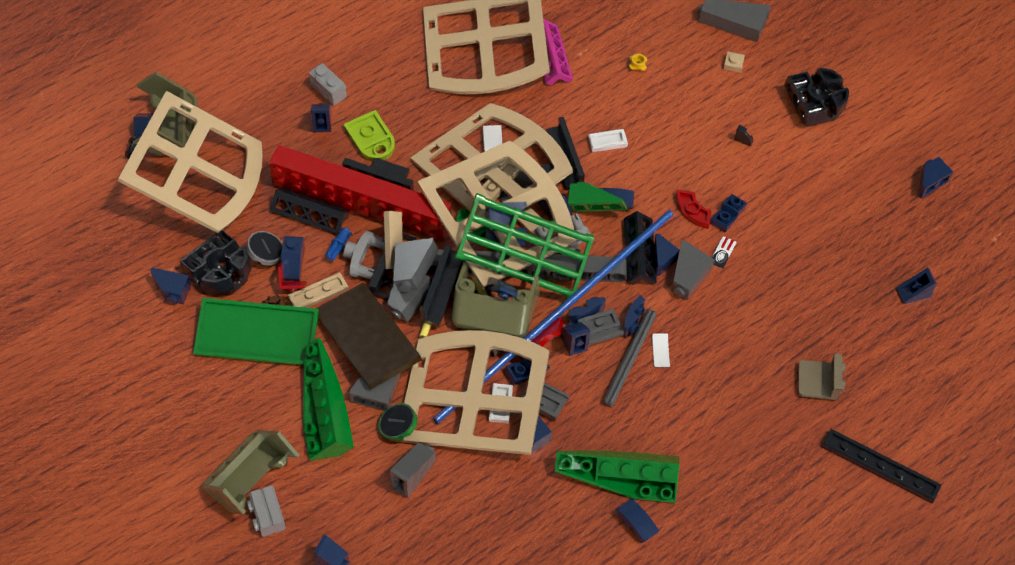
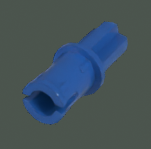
[325,227,352,261]

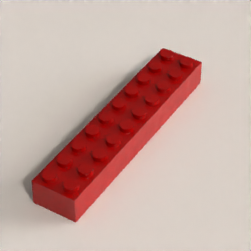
[269,145,452,242]

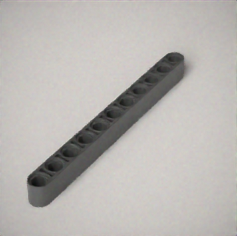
[426,249,627,282]

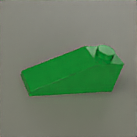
[568,182,627,212]

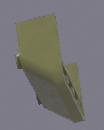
[134,72,197,156]
[452,262,540,338]
[201,430,300,514]

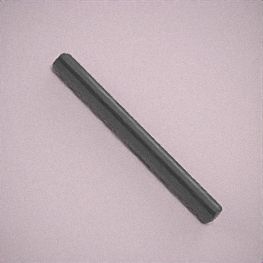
[603,309,656,407]

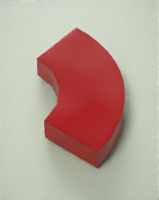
[676,190,711,229]
[531,317,564,347]

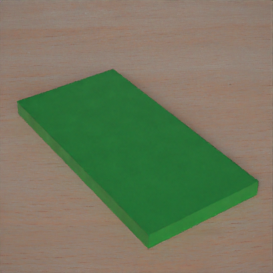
[193,298,319,366]

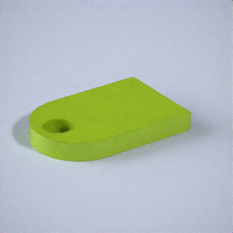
[343,110,395,162]

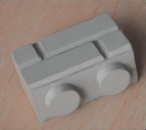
[309,63,347,106]
[247,486,286,537]

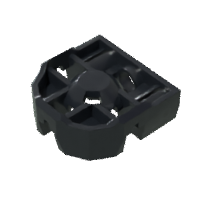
[784,68,849,127]
[180,230,252,294]

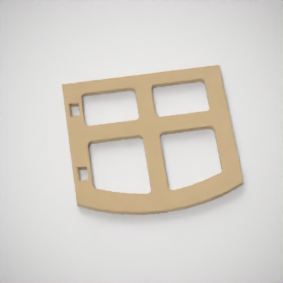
[423,0,550,94]
[117,91,263,233]
[410,103,573,230]
[417,141,576,288]
[397,330,549,455]

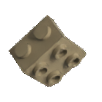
[798,354,845,400]

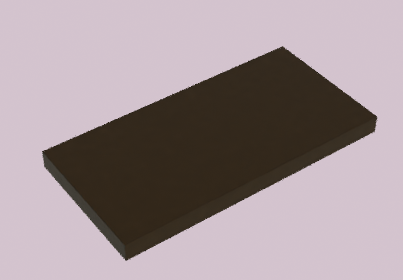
[316,282,422,390]

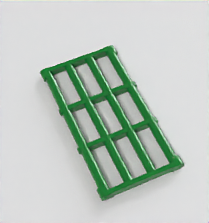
[455,193,595,298]

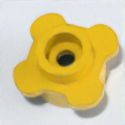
[629,54,647,71]

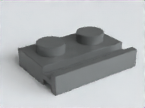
[577,308,624,346]
[522,382,570,421]

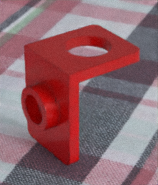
[278,263,307,291]

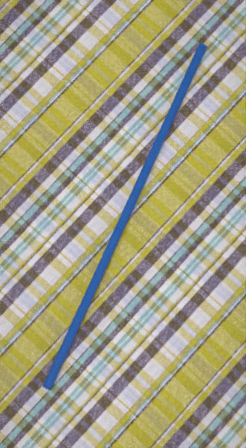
[433,210,674,424]

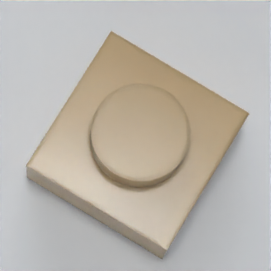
[724,52,745,73]

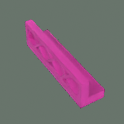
[543,19,573,85]

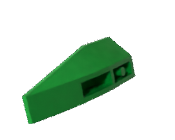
[303,338,354,461]
[555,450,680,503]

